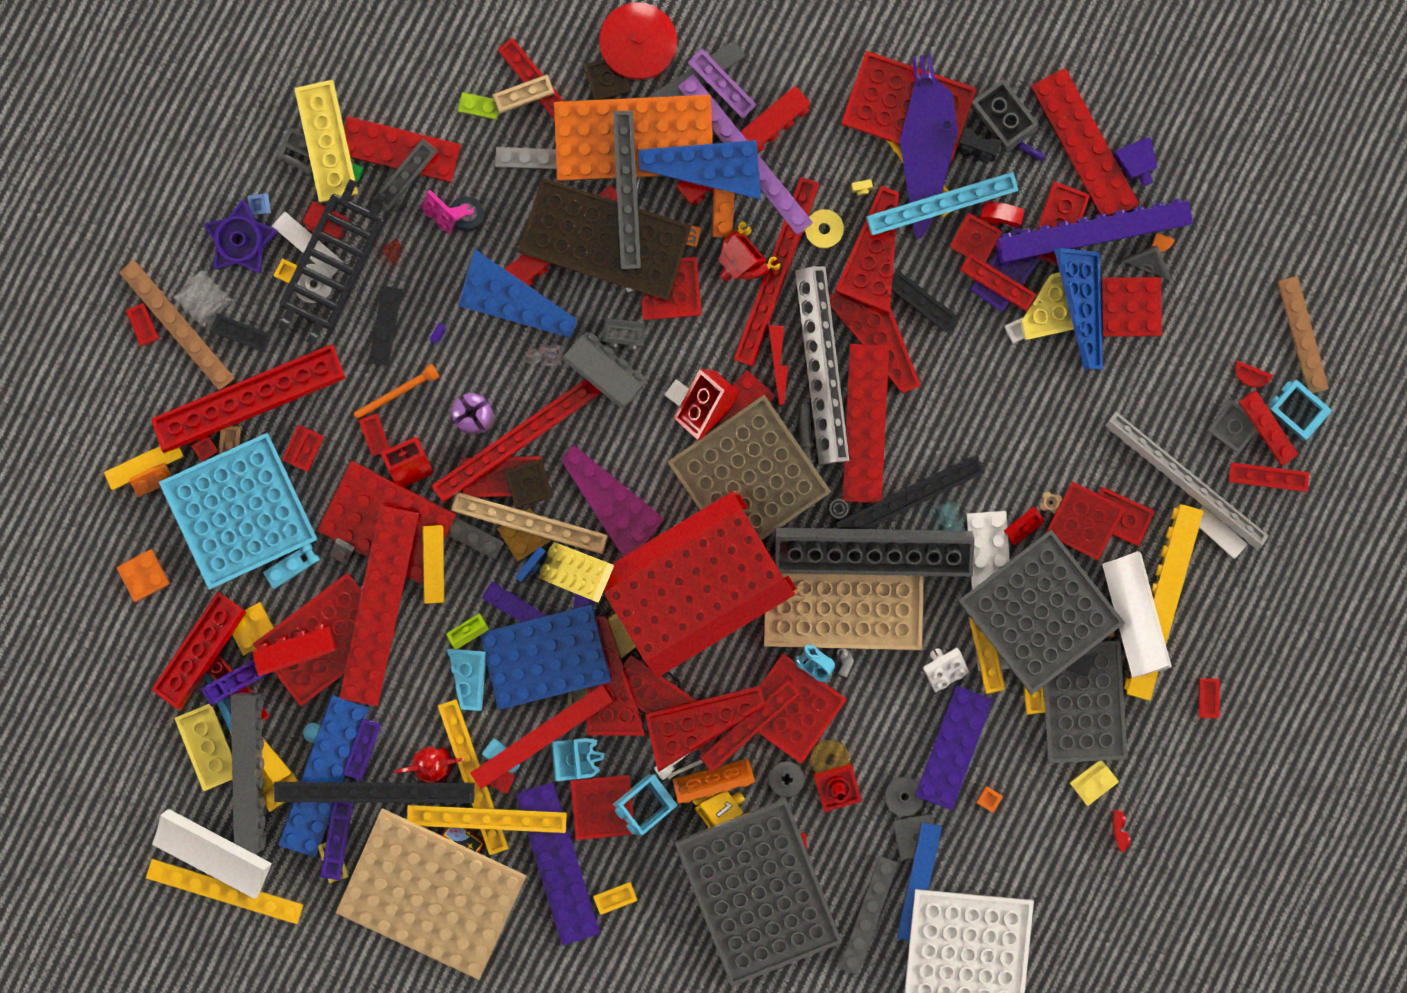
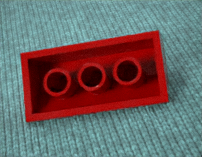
[253,624,337,676]

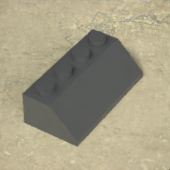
[562,332,648,409]

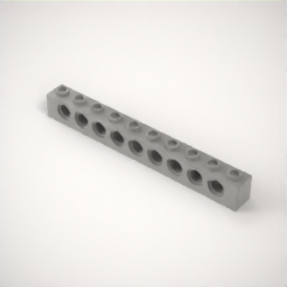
[795,267,849,465]

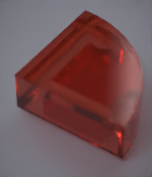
[382,238,401,265]

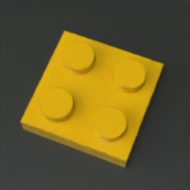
[232,602,274,656]

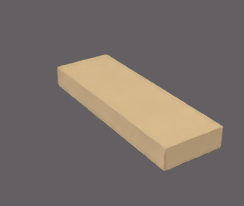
[493,75,554,114]

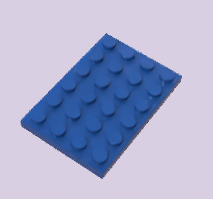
[480,605,612,710]

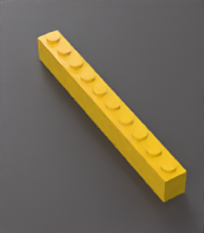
[1123,504,1203,701]

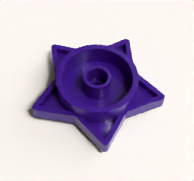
[204,200,278,273]

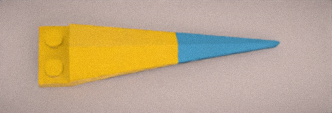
[204,672,299,812]

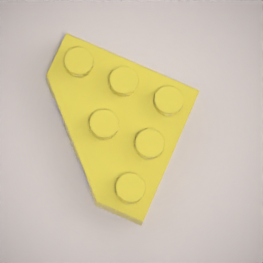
[1021,273,1074,340]

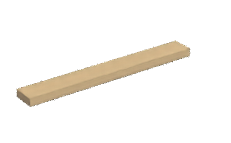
[451,492,608,554]

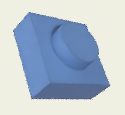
[247,193,271,215]

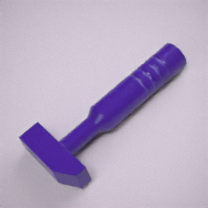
[1017,142,1046,162]

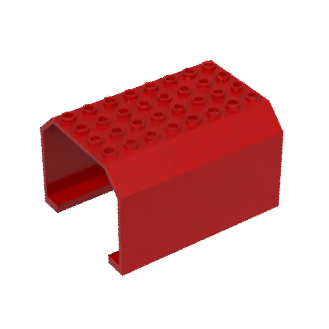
[603,491,799,678]

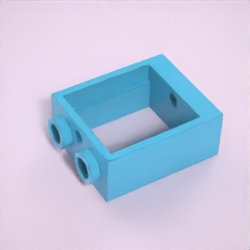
[1269,380,1332,441]
[613,774,678,835]

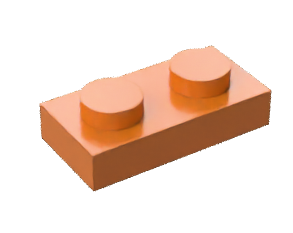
[129,462,172,497]

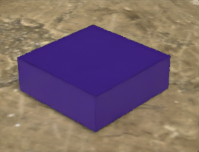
[429,323,447,345]

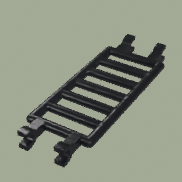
[278,179,386,345]

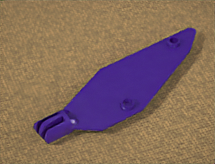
[900,54,958,238]

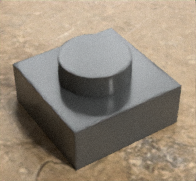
[329,538,355,565]

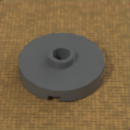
[885,777,924,816]

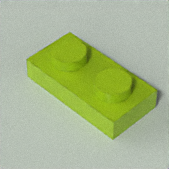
[458,92,499,120]
[446,613,489,650]

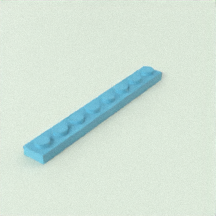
[866,172,1019,235]

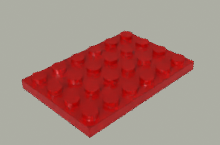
[841,51,977,163]
[317,461,457,584]
[253,572,396,707]

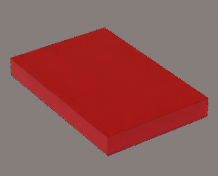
[1098,486,1155,547]

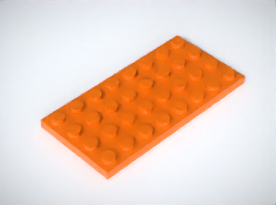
[554,95,713,181]

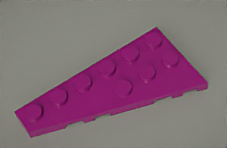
[561,445,665,557]

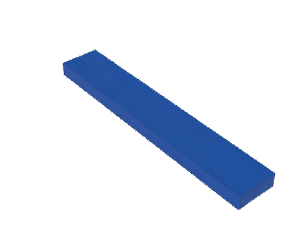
[897,822,942,941]

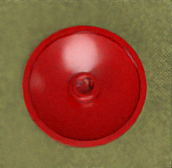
[599,2,677,80]

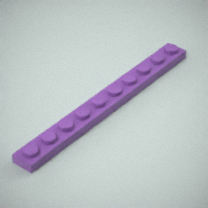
[678,74,813,236]

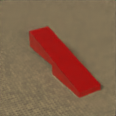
[768,325,788,407]

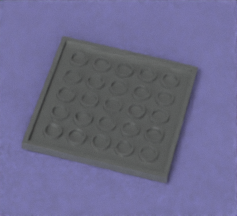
[958,530,1125,695]

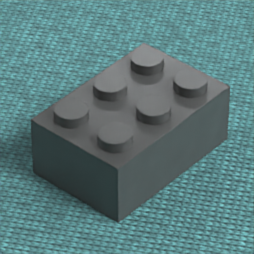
[972,78,1039,153]

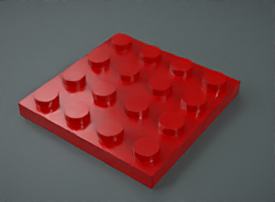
[758,654,847,764]

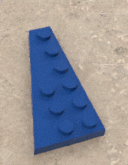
[639,140,761,200]
[1054,248,1103,370]
[458,249,577,338]

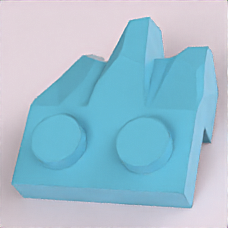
[551,738,605,781]

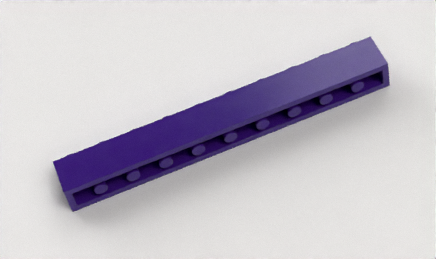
[996,199,1193,264]

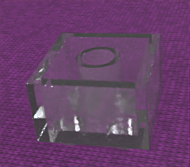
[173,270,232,327]

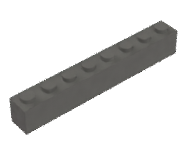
[231,692,266,854]

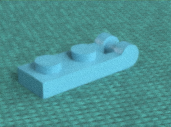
[263,543,320,589]

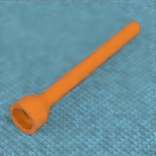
[354,364,440,419]

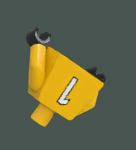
[682,791,745,828]

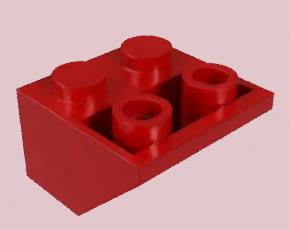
[381,436,435,487]

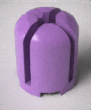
[452,393,493,435]

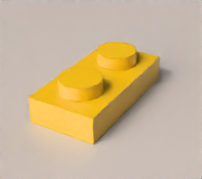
[593,882,637,915]

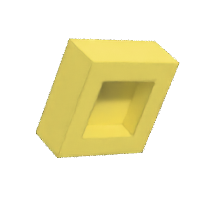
[851,179,873,196]

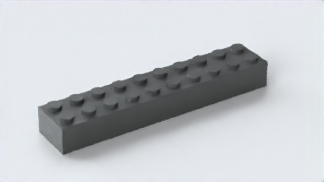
[774,528,975,577]

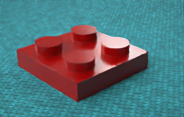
[949,213,1002,263]

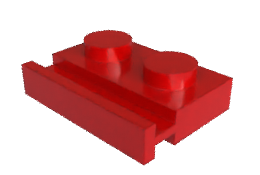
[282,425,325,472]

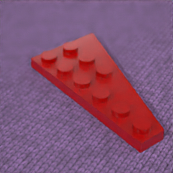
[835,186,899,314]
[829,293,921,394]
[586,616,646,736]
[645,686,766,772]

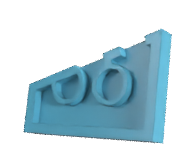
[447,649,486,711]

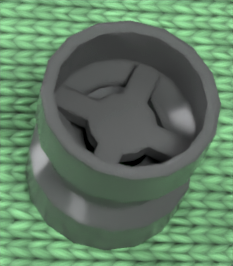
[828,499,849,519]

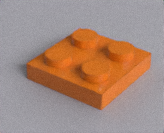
[116,549,170,602]

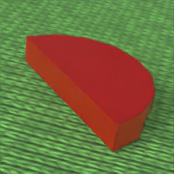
[1235,361,1274,388]

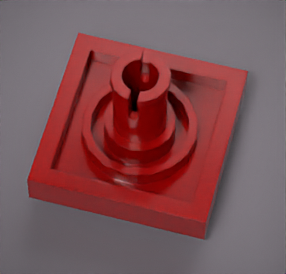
[813,764,862,812]

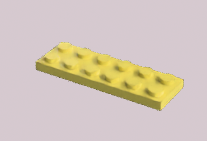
[294,80,358,203]
[538,542,614,603]

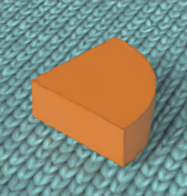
[1152,233,1175,253]

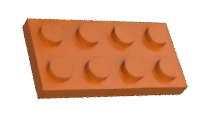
[672,758,755,804]

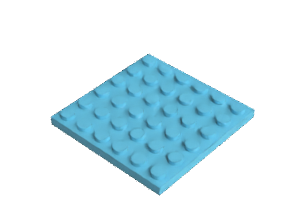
[159,433,318,590]

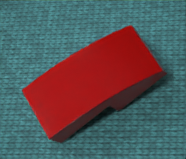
[979,202,1024,229]
[1112,809,1131,852]

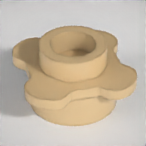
[1040,492,1062,513]

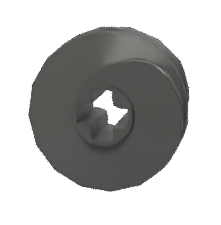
[769,761,805,797]

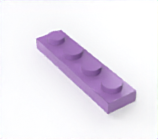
[688,49,756,119]

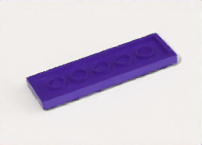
[915,685,993,811]

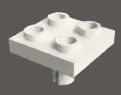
[923,648,969,692]

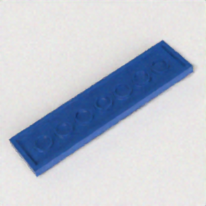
[278,695,369,857]

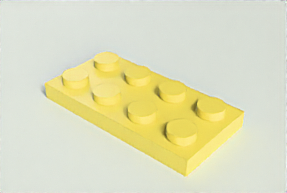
[174,704,233,791]

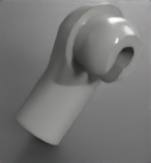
[837,648,854,677]

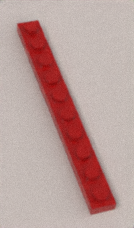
[734,177,820,367]
[432,379,602,503]

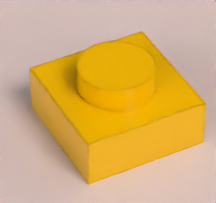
[273,258,297,284]

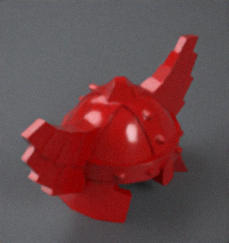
[394,746,464,782]

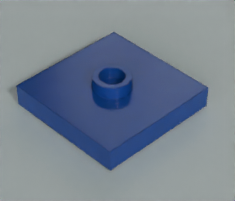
[515,547,548,583]

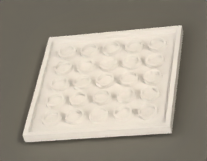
[905,889,1034,993]

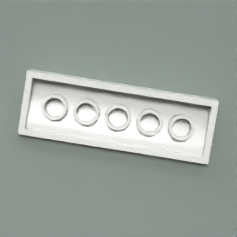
[1102,551,1172,678]
[152,809,272,899]

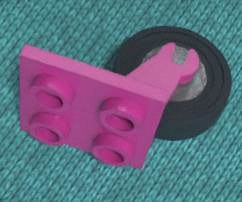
[421,190,484,234]

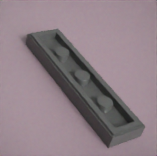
[373,139,438,211]

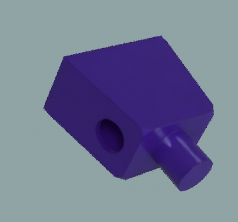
[1113,137,1157,187]

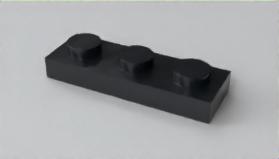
[210,313,272,353]

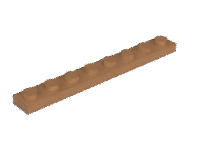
[119,260,235,390]

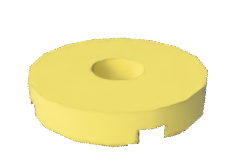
[805,209,844,249]

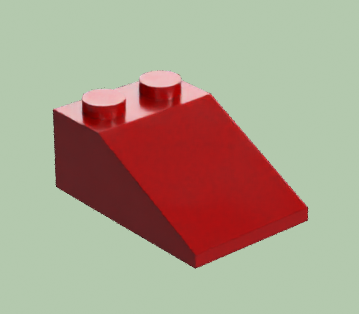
[674,369,739,440]

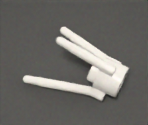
[654,754,703,780]

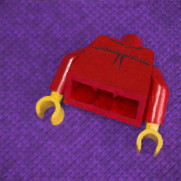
[719,222,781,281]

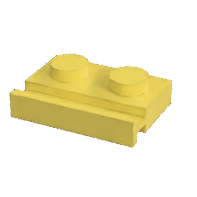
[1070,761,1119,806]

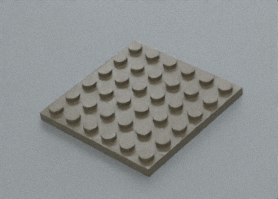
[668,395,831,540]

